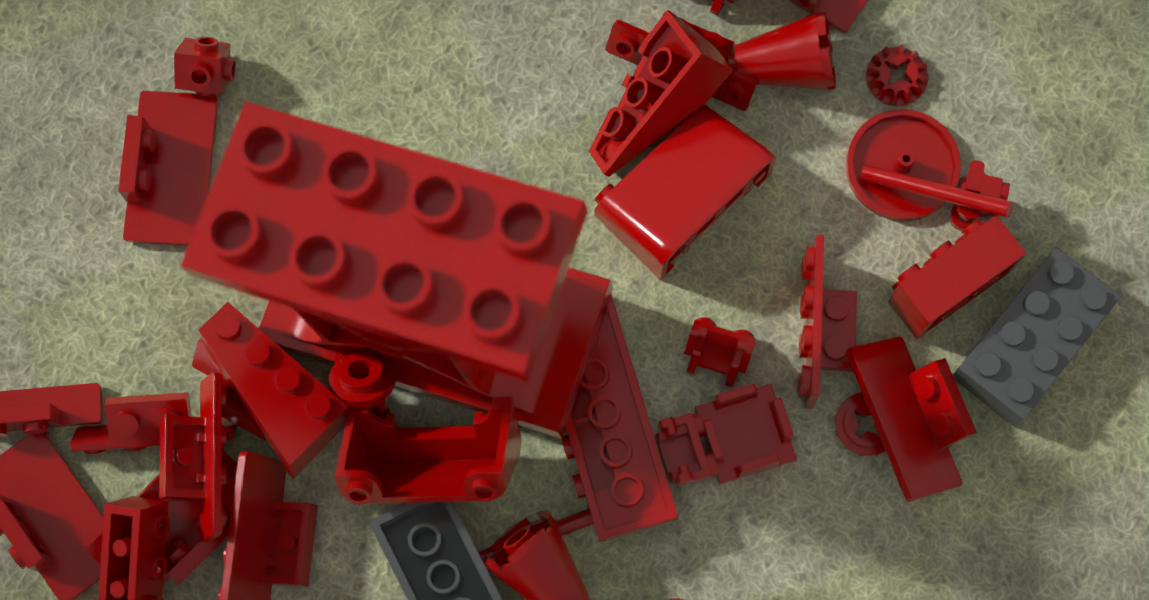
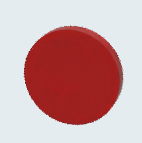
[846,109,961,221]

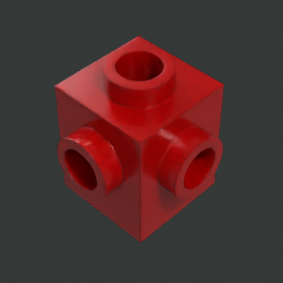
[174,37,236,96]

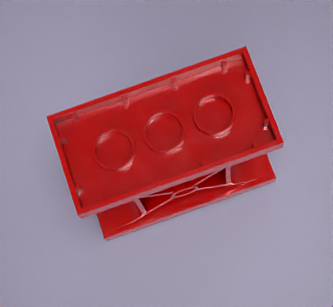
[180,101,613,439]

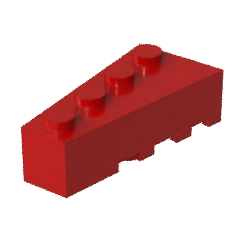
[199,301,348,479]

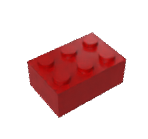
[888,215,1027,339]

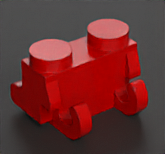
[950,160,1010,231]
[684,317,756,387]
[655,412,719,488]

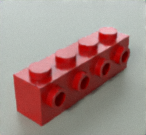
[98,496,170,600]

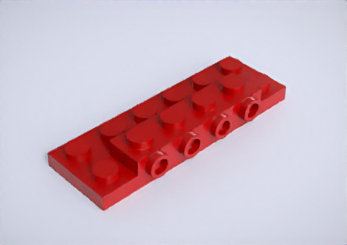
[561,294,679,542]

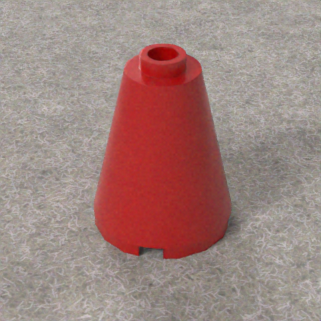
[728,12,836,90]
[483,511,591,600]

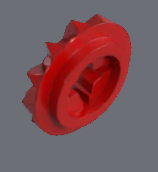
[866,44,929,106]
[835,392,885,456]

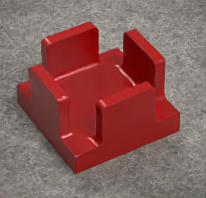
[694,383,797,485]

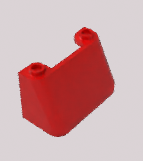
[594,105,776,281]
[334,396,522,505]

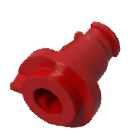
[329,350,396,419]

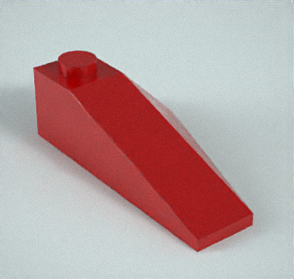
[589,10,733,177]

